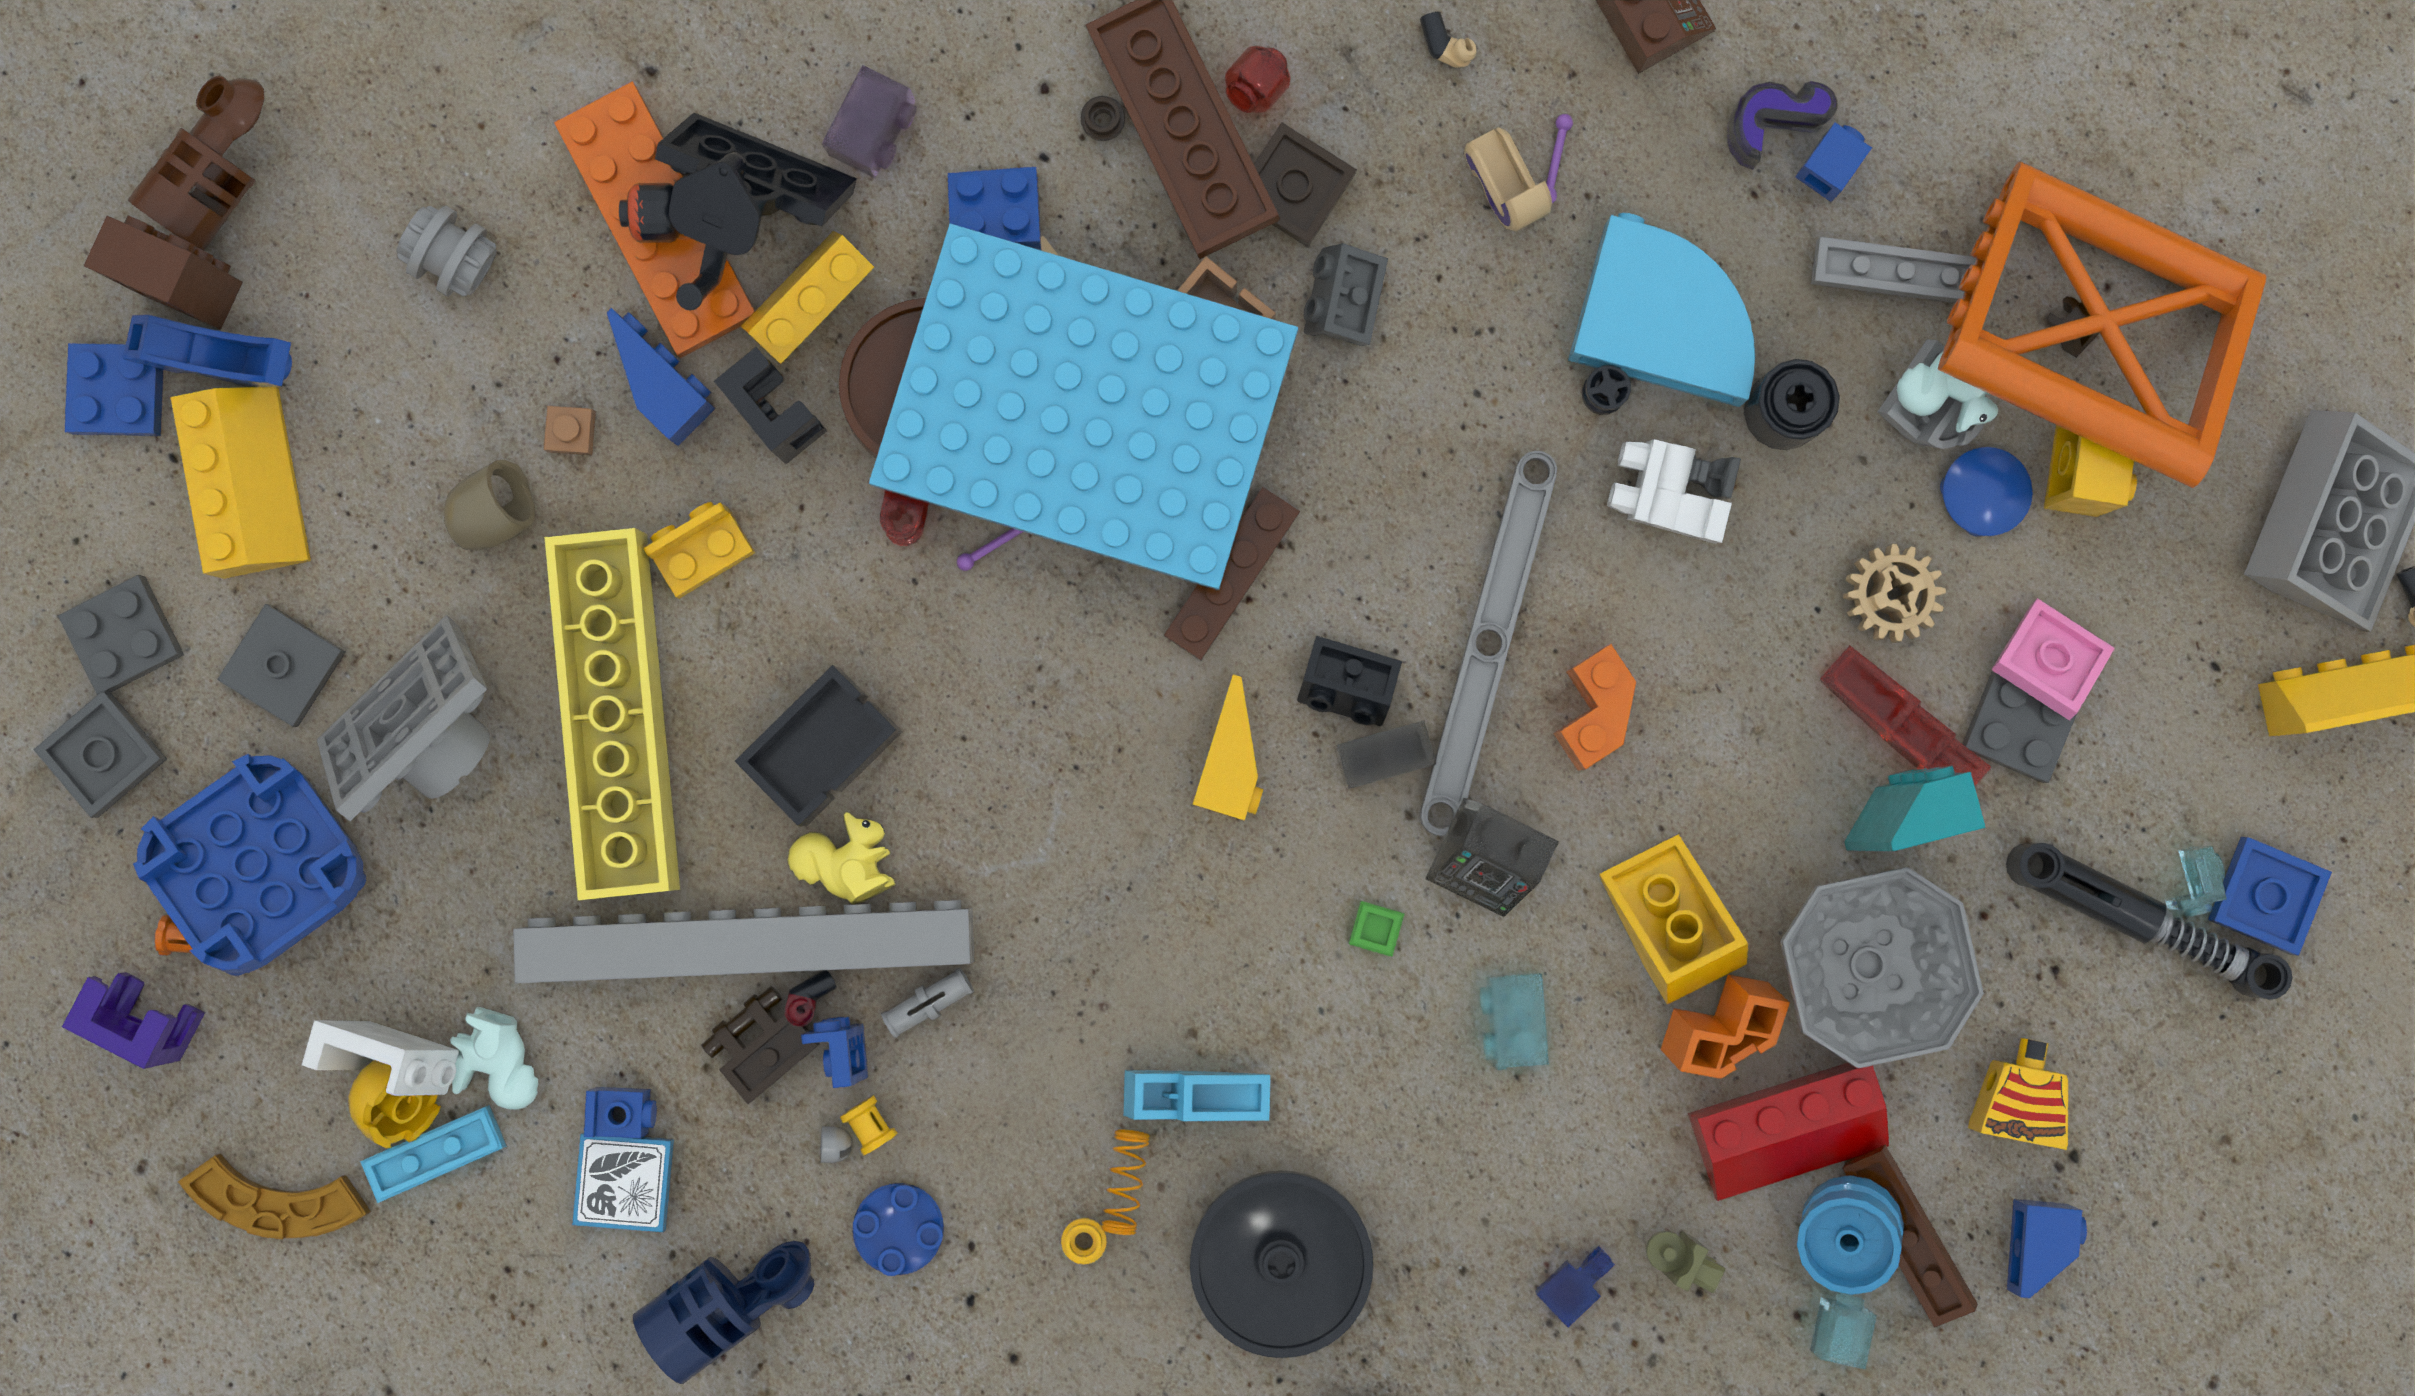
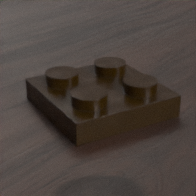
[1254,122,1357,247]

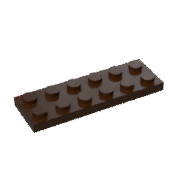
[1086,0,1280,260]

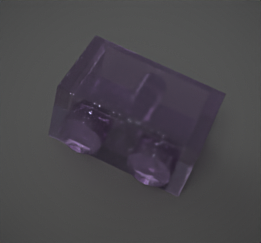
[822,65,917,178]

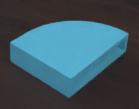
[1568,213,1755,407]

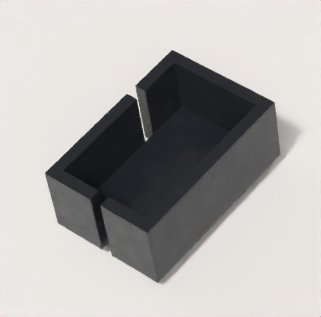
[735,665,903,827]

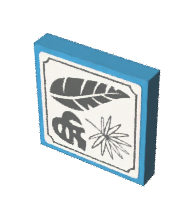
[572,1133,674,1232]

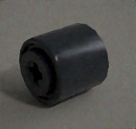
[1744,359,1840,450]

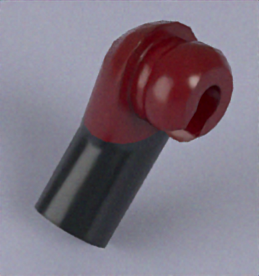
[785,970,837,1027]

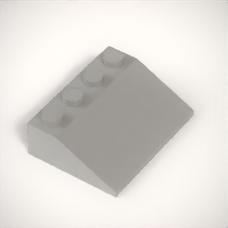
[2244,410,2415,632]

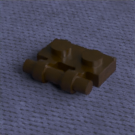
[701,986,820,1104]

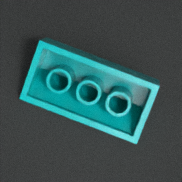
[1844,766,1986,852]

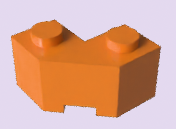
[1553,644,1636,771]
[1660,974,1790,1079]

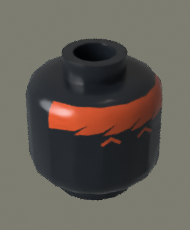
[619,183,680,243]

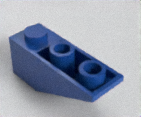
[607,308,715,446]

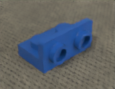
[801,1017,868,1088]

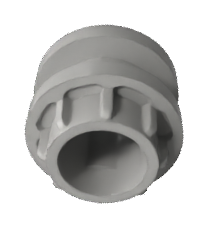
[396,205,497,297]

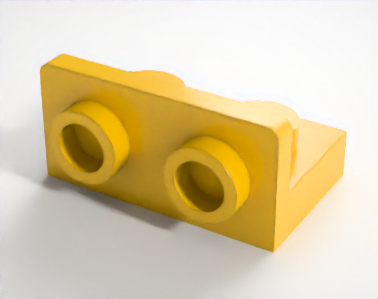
[643,502,755,599]

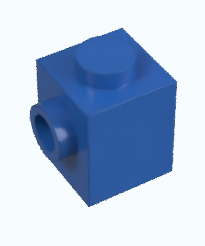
[1795,122,1872,202]

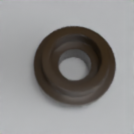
[1080,96,1125,141]

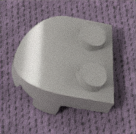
[1877,339,1984,449]

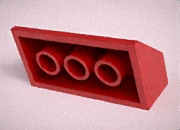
[1688,1063,1889,1201]

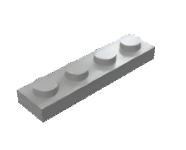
[1811,237,1994,305]

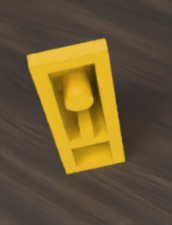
[1193,675,1264,821]

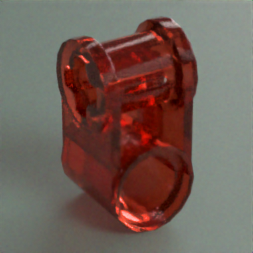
[880,490,929,546]

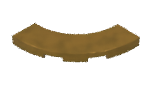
[178,1153,371,1239]

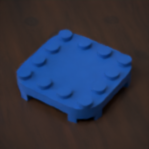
[133,754,366,976]

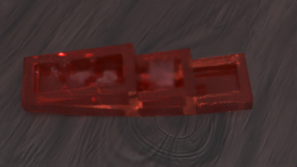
[1820,645,1991,788]

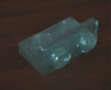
[1480,973,1549,1070]

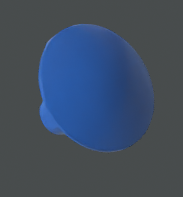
[1940,447,2033,537]
[853,1183,944,1276]

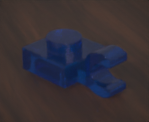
[1535,1246,1615,1328]

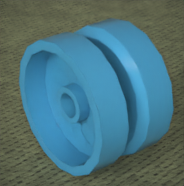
[1797,1175,1904,1295]

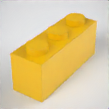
[740,231,874,364]

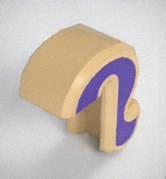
[1464,127,1552,232]

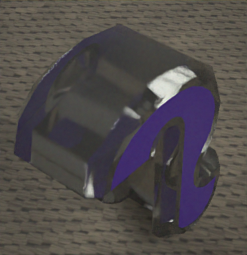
[1727,81,1838,170]

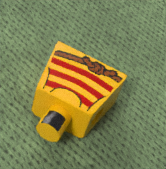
[1968,1038,2068,1150]

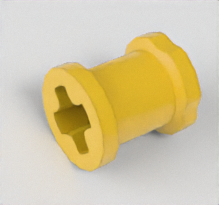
[840,1095,898,1156]

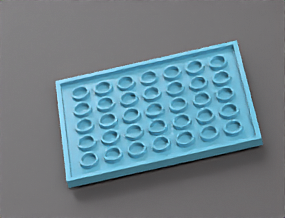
[869,224,1298,590]

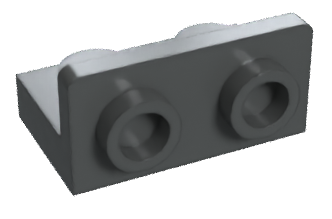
[1304,243,1388,346]

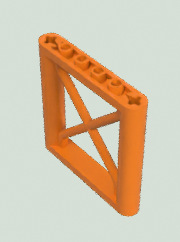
[1938,161,2266,488]

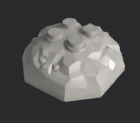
[1780,867,1984,1068]

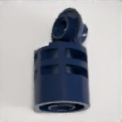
[633,1240,815,1384]

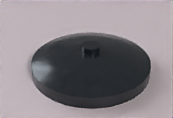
[1190,1170,1373,1358]

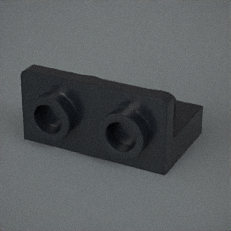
[1297,636,1402,726]

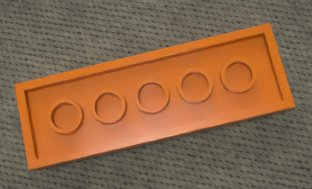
[554,81,755,358]

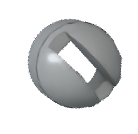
[820,1126,852,1163]

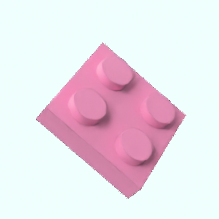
[1992,598,2115,720]

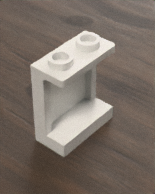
[302,1020,459,1096]

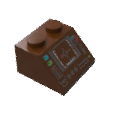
[1596,0,1716,74]

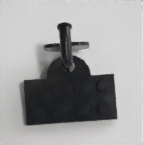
[655,113,857,311]

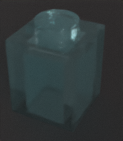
[1810,1293,1877,1370]

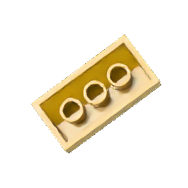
[170,387,311,579]
[2258,645,2415,737]

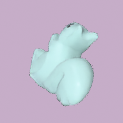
[1897,351,1998,433]
[450,1007,539,1110]

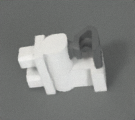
[1607,439,1741,543]

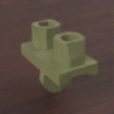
[1646,1230,1726,1293]

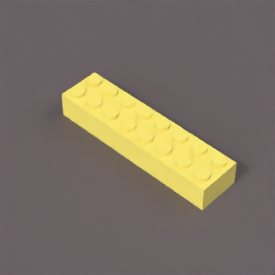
[544,528,680,900]

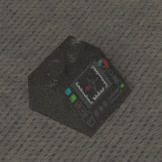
[1425,798,1559,917]

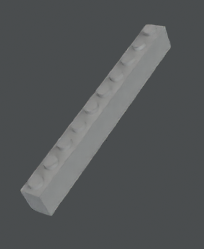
[513,900,975,984]

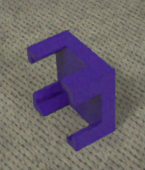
[62,972,205,1069]

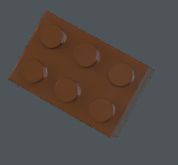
[83,215,243,330]

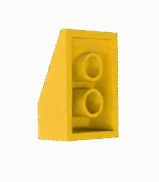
[1599,834,1748,1005]

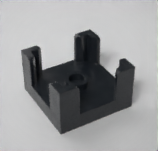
[714,347,827,464]

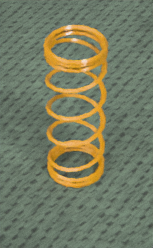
[1101,1129,1150,1235]

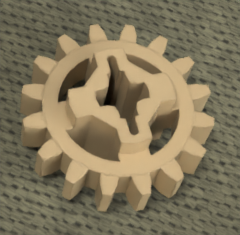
[1843,544,1946,643]

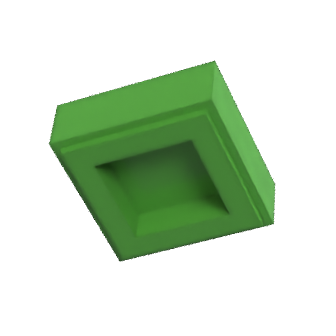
[1348,901,1405,957]

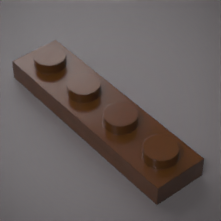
[1164,487,1300,661]
[1842,1145,1978,1328]

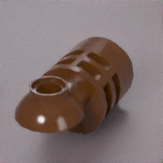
[128,76,265,251]

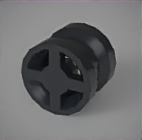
[1582,365,1631,415]

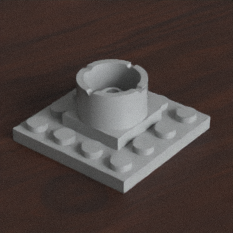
[317,615,490,821]

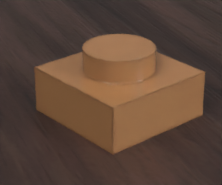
[544,406,596,455]

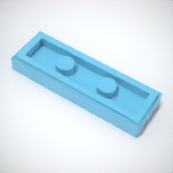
[360,1105,507,1203]

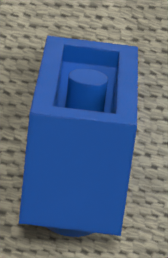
[2007,1199,2087,1298]

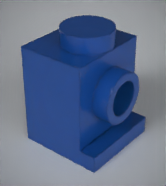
[584,1087,657,1138]

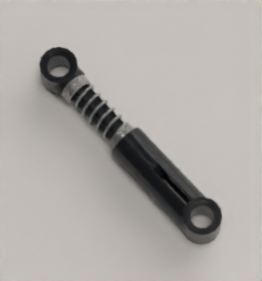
[2006,843,2293,1000]

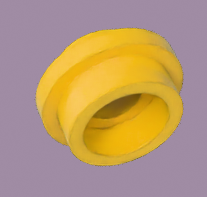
[1061,1218,1107,1265]

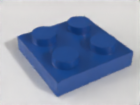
[948,167,1041,250]
[65,343,163,436]
[2208,837,2332,956]

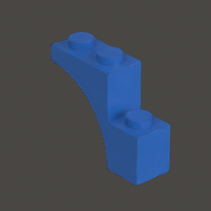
[123,315,292,387]

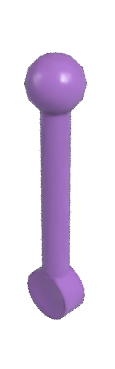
[1546,114,1573,204]
[957,528,1023,571]

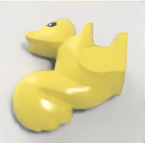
[788,812,895,904]

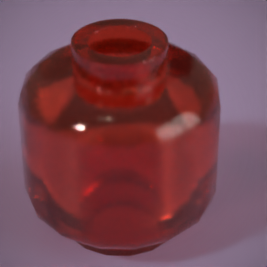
[1225,45,1291,113]

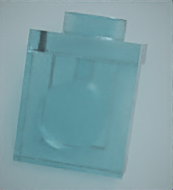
[2165,846,2227,916]

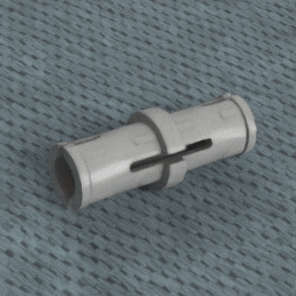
[881,968,974,1038]

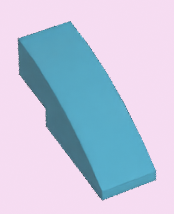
[1123,1070,1270,1121]

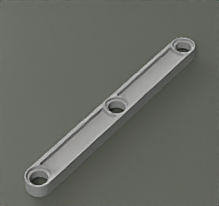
[1420,451,1557,836]

